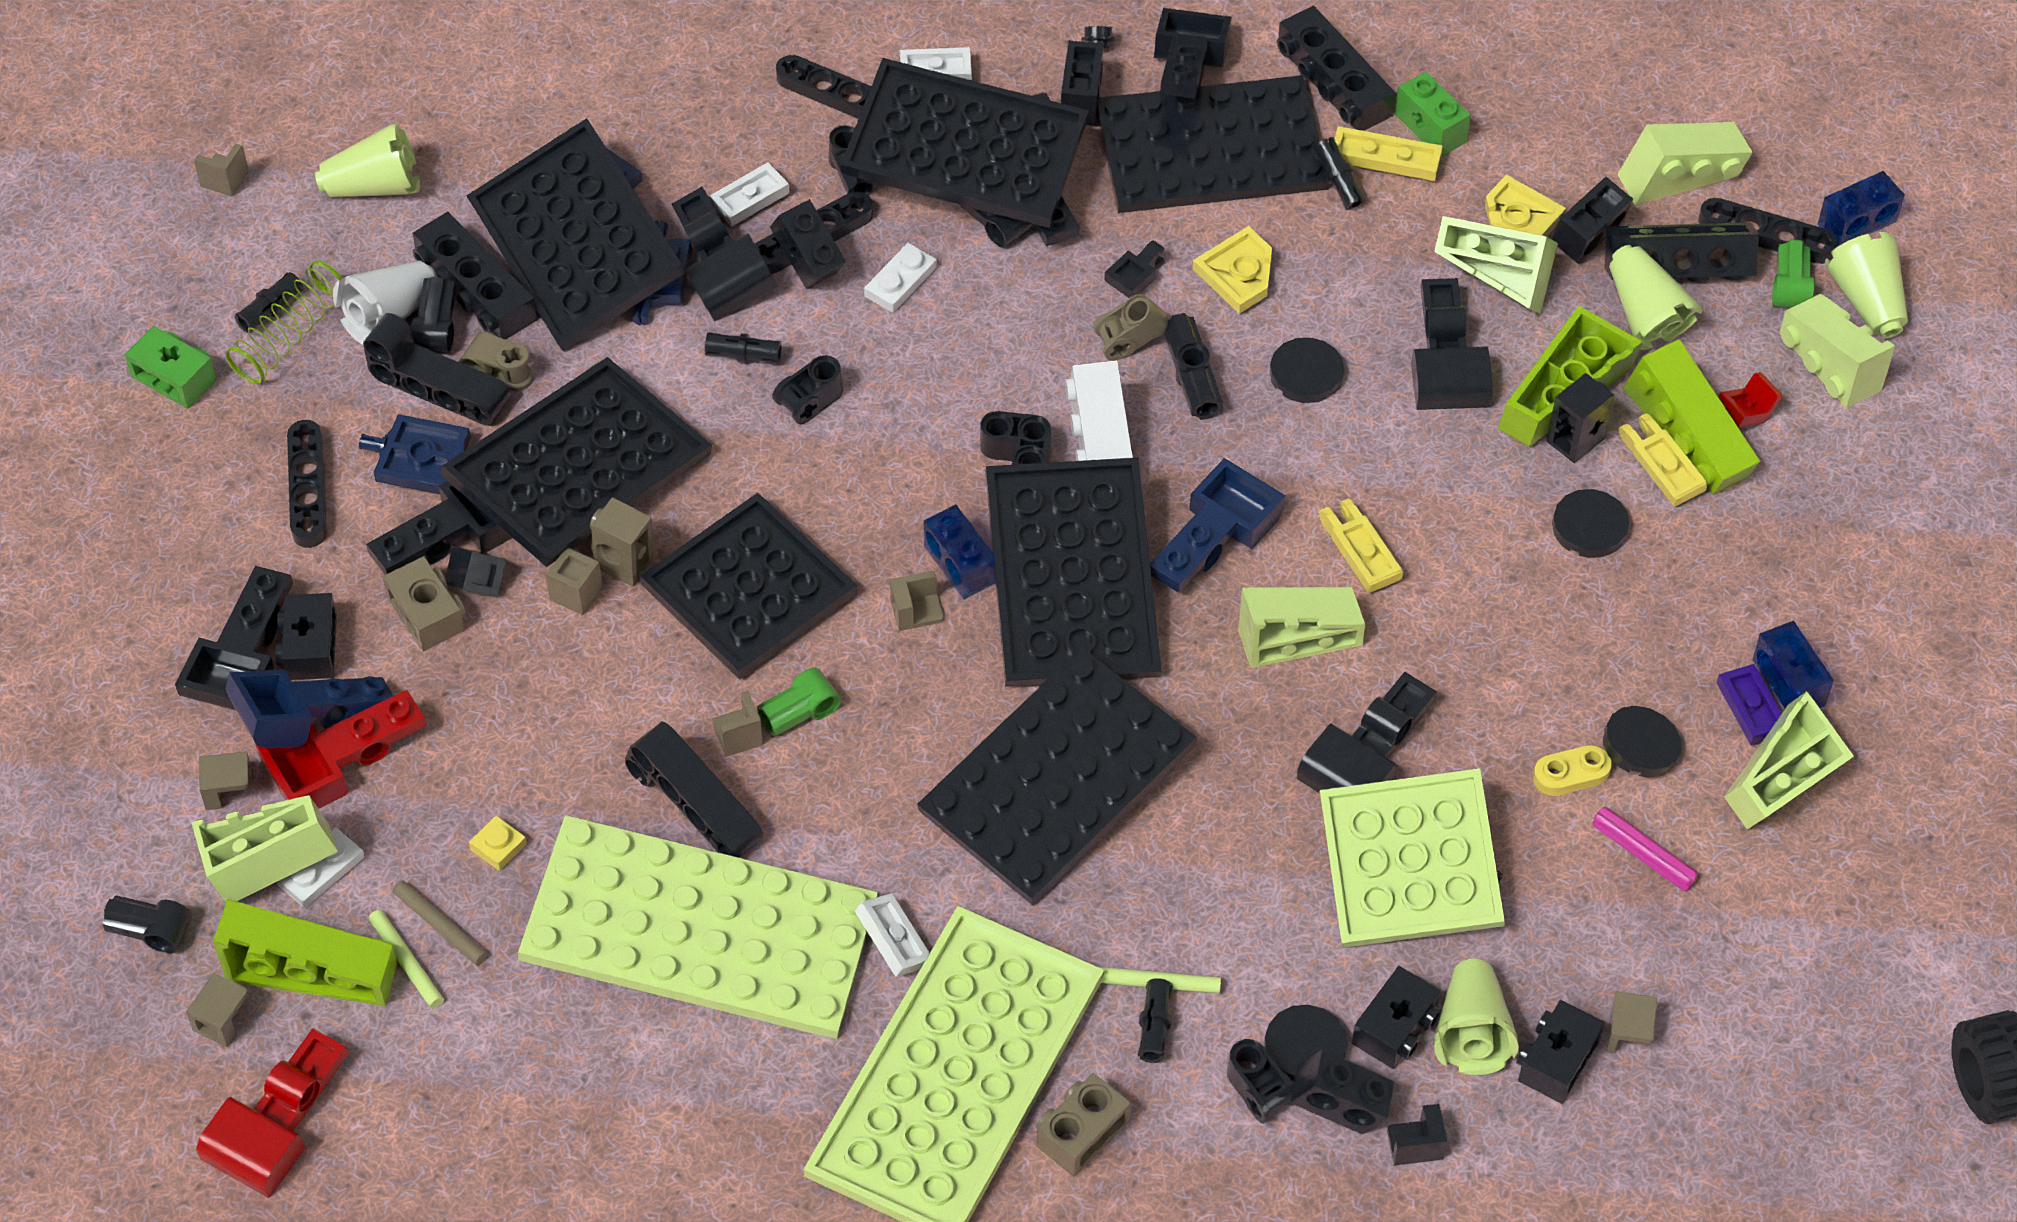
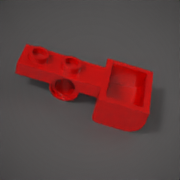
[255,690,427,809]
[196,1028,349,1198]

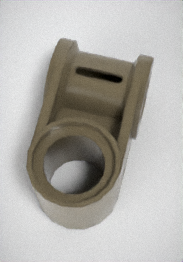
[1094,294,1168,361]
[459,331,534,391]

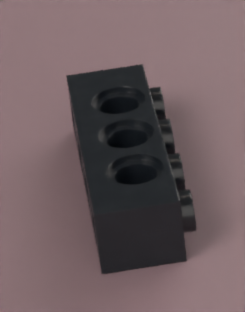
[1277,5,1396,131]
[412,211,537,340]
[1604,222,1759,282]

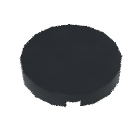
[1270,337,1344,403]
[1552,489,1630,558]
[1602,705,1682,778]
[1264,1004,1348,1082]

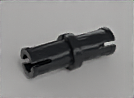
[1313,137,1366,210]
[234,272,303,333]
[705,332,782,365]
[1138,978,1173,1063]

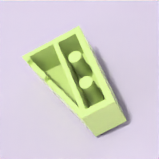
[1724,691,1854,830]

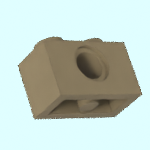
[590,497,653,586]
[383,556,466,652]

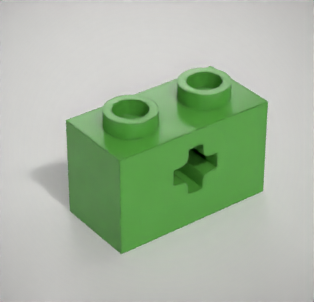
[1395,72,1471,157]
[124,325,217,409]

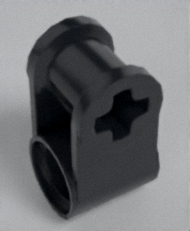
[772,355,843,425]
[1227,1039,1294,1124]

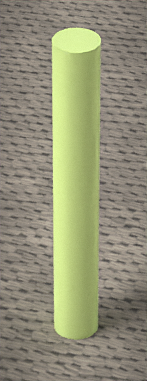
[368,909,444,1009]
[1099,967,1221,994]

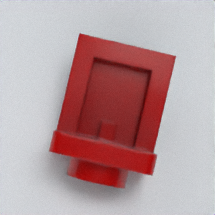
[1718,372,1782,428]

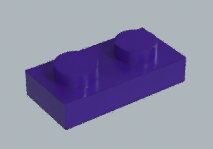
[1717,664,1782,745]

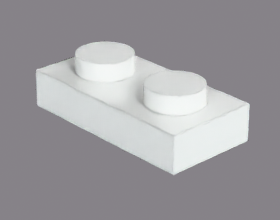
[900,47,971,80]
[710,162,789,227]
[864,243,937,313]
[277,827,365,909]
[855,893,930,977]

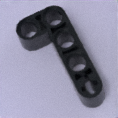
[363,313,512,426]
[980,411,1051,465]
[625,721,763,858]

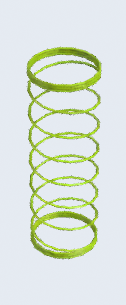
[226,260,343,384]

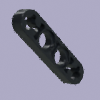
[776,55,871,119]
[755,191,873,274]
[1698,198,1838,264]
[287,420,327,548]

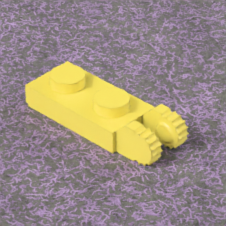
[1619,413,1707,507]
[1319,499,1403,594]

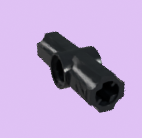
[1164,313,1223,420]

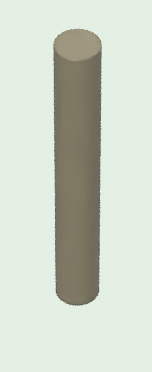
[393,880,488,966]

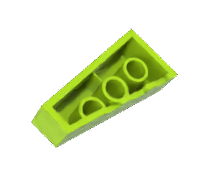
[1498,305,1643,447]
[1623,339,1760,494]
[213,899,398,1006]

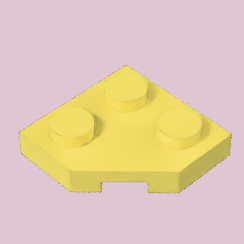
[1485,174,1566,237]
[1193,226,1272,314]

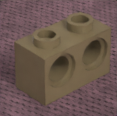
[1036,1072,1131,1177]

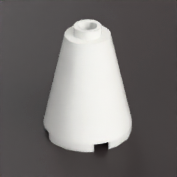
[333,261,437,345]

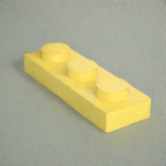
[1334,126,1443,181]

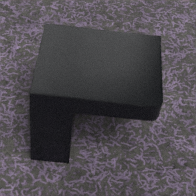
[445,546,506,597]
[1387,1104,1448,1166]

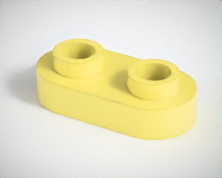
[1533,745,1612,796]

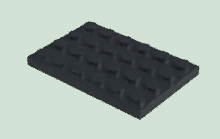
[840,58,1089,228]
[1097,75,1330,213]
[466,118,687,351]
[441,357,712,567]
[985,457,1162,687]
[917,647,1198,905]

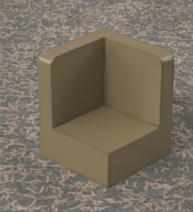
[194,144,249,197]
[546,548,603,615]
[889,571,943,631]
[712,691,763,757]
[199,751,253,810]
[186,973,248,1047]
[1606,991,1657,1054]

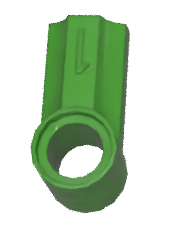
[1772,240,1814,308]
[757,668,841,736]

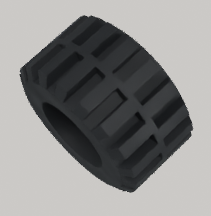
[1951,1010,2017,1124]

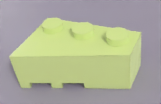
[1617,122,1753,205]
[1434,216,1558,314]
[1780,294,1895,408]
[1238,587,1365,668]
[191,795,338,902]

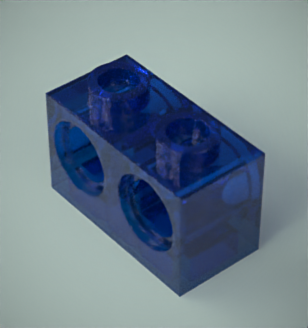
[1817,171,1905,247]
[923,504,996,599]
[1752,620,1834,709]

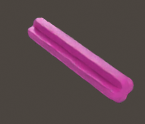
[1592,807,1698,891]

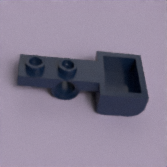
[1150,458,1286,593]
[226,670,394,748]

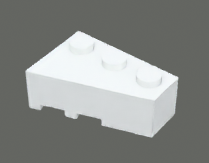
[1065,360,1133,461]

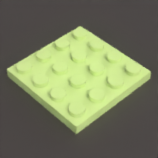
[1320,768,1505,948]

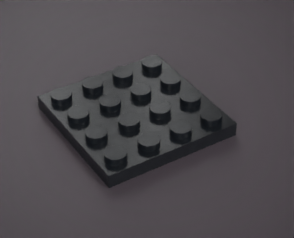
[640,492,858,680]

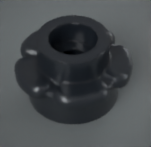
[1081,26,1116,49]

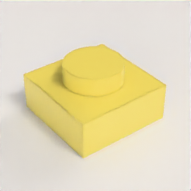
[469,816,527,871]

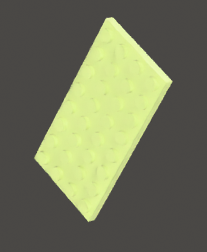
[518,815,878,1039]
[803,906,1104,1222]

